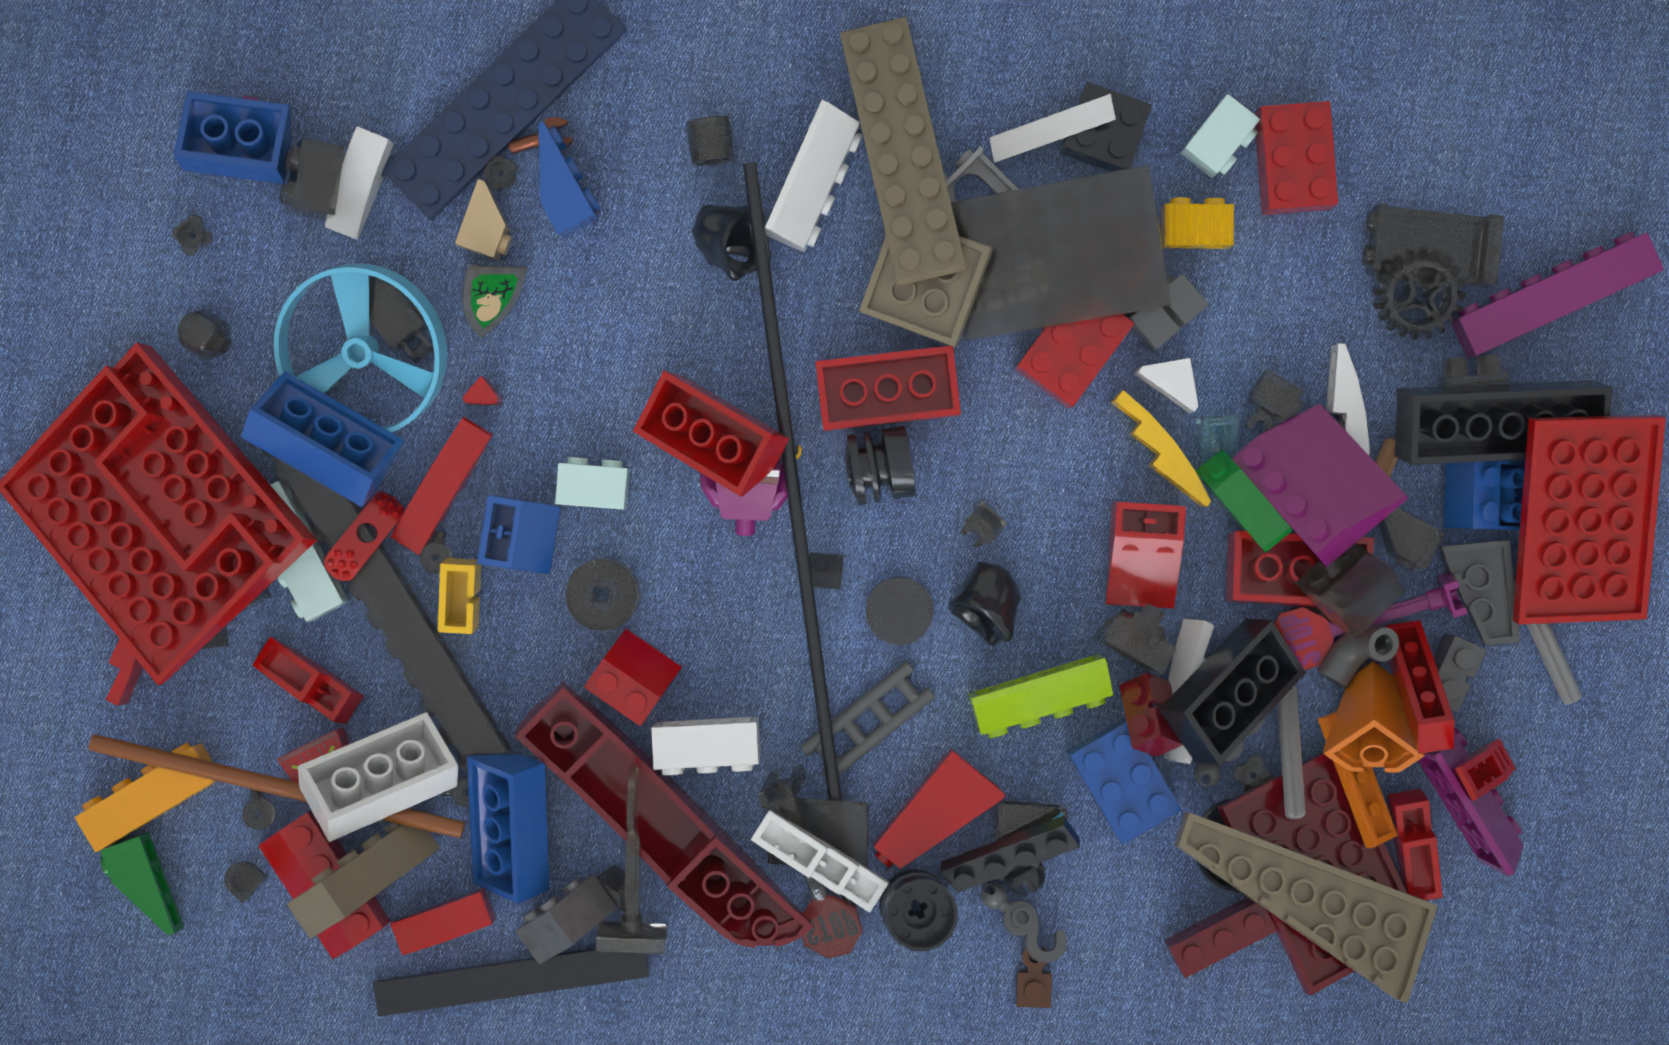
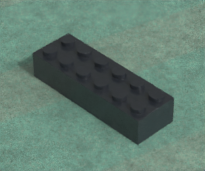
[1394,380,1612,465]

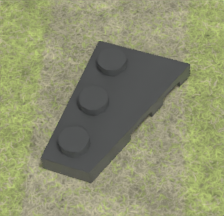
[1438,540,1520,645]

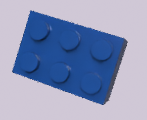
[1066,717,1182,845]

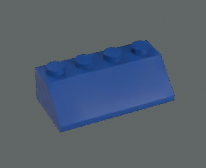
[241,371,405,507]
[467,754,549,904]

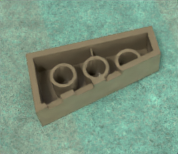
[287,822,440,939]

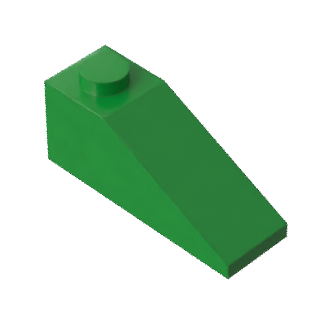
[1196,449,1293,553]
[100,832,184,936]

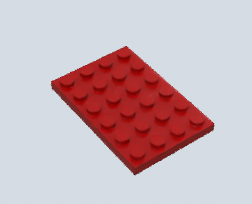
[1513,415,1666,625]

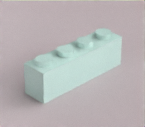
[271,481,350,622]

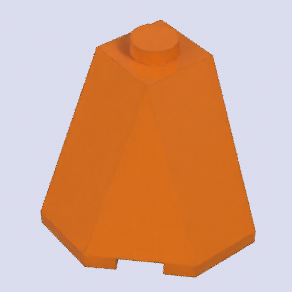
[1323,661,1425,773]

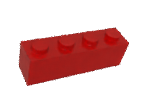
[1386,620,1454,754]

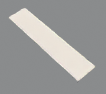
[990,94,1116,163]

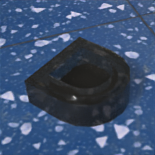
[224,861,268,904]

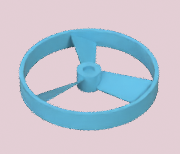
[274,263,448,433]

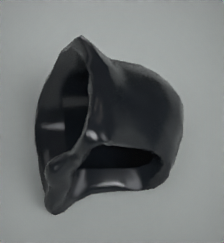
[692,205,772,281]
[948,562,1022,646]

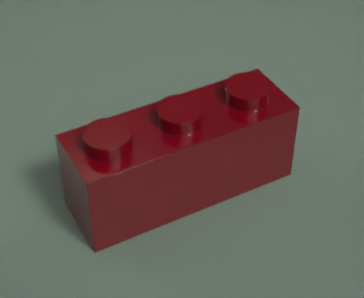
[1163,897,1277,978]

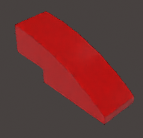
[252,637,364,724]
[1387,788,1443,901]
[390,888,497,955]

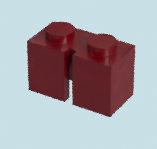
[1119,672,1183,757]

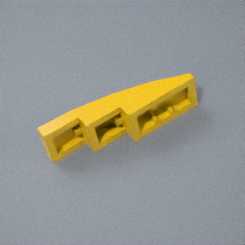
[1111,390,1211,507]

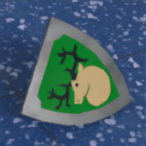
[462,264,528,338]

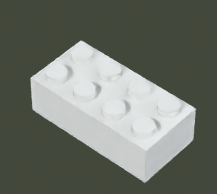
[298,712,458,842]

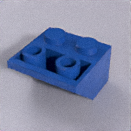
[477,495,561,574]

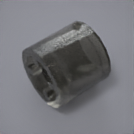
[686,116,735,166]

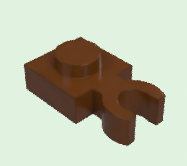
[1016,947,1052,1008]

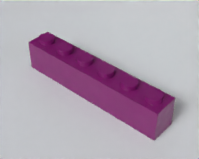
[1450,231,1664,358]

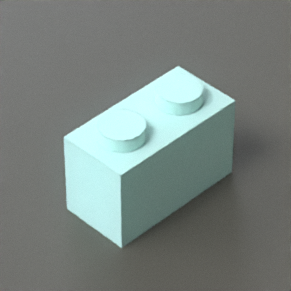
[1180,94,1260,178]
[555,457,630,510]

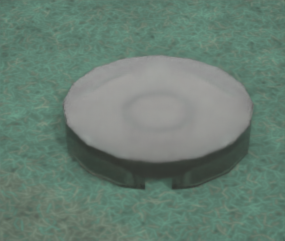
[865,577,934,645]

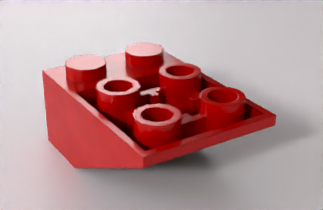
[1105,502,1186,609]

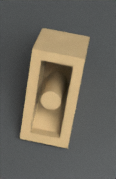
[455,179,512,261]

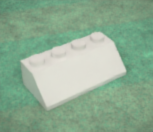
[765,100,863,252]

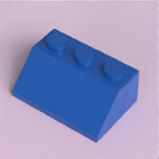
[173,91,291,184]

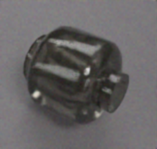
[178,309,231,360]

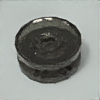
[565,559,641,631]

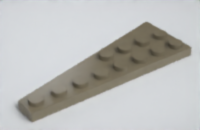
[1174,812,1438,1003]

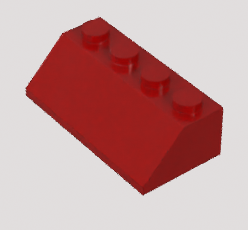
[632,370,790,497]
[258,810,391,959]

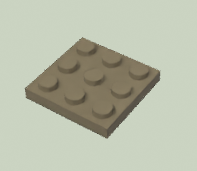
[859,236,993,347]

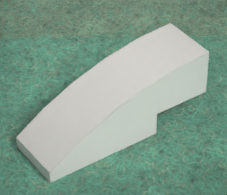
[325,126,394,240]

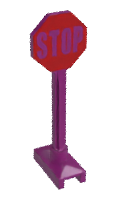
[1274,571,1468,670]

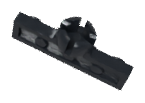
[941,816,1080,896]

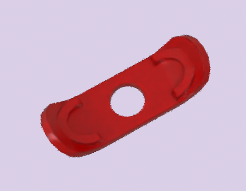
[324,491,405,581]

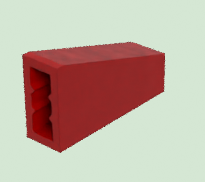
[873,748,1005,869]

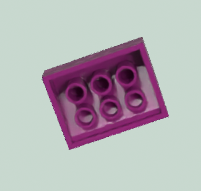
[1231,404,1408,567]
[1417,728,1524,877]

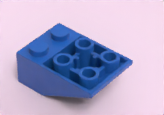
[538,121,600,238]
[1444,460,1525,530]

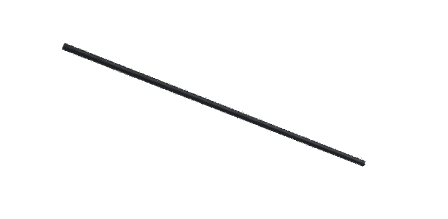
[742,162,857,916]

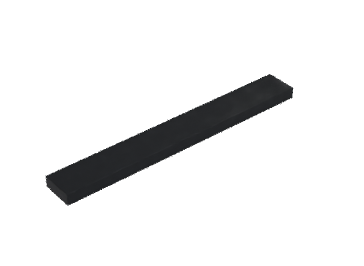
[373,941,650,1017]

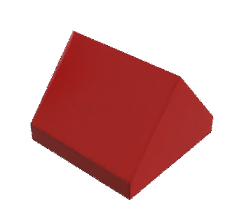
[463,376,502,405]

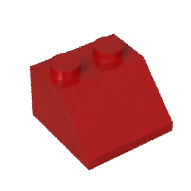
[584,628,682,726]

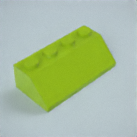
[967,654,1113,738]

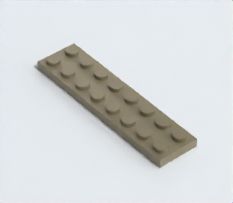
[840,17,966,286]

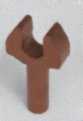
[508,117,574,154]

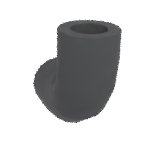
[1317,624,1399,688]

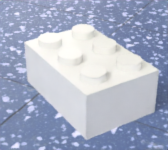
[651,716,761,775]

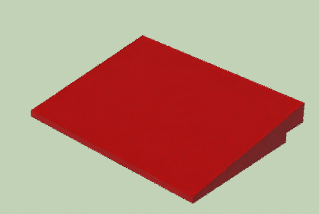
[0,342,317,685]

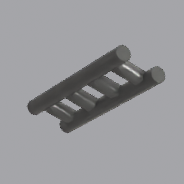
[800,661,936,777]

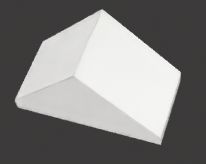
[1134,358,1198,413]

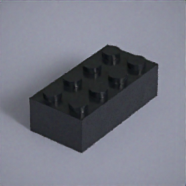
[1159,618,1306,766]

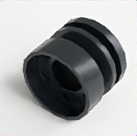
[844,426,916,506]
[879,868,958,951]

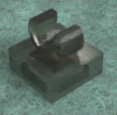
[961,500,1007,547]

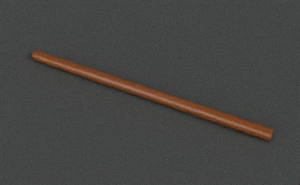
[89,734,465,839]

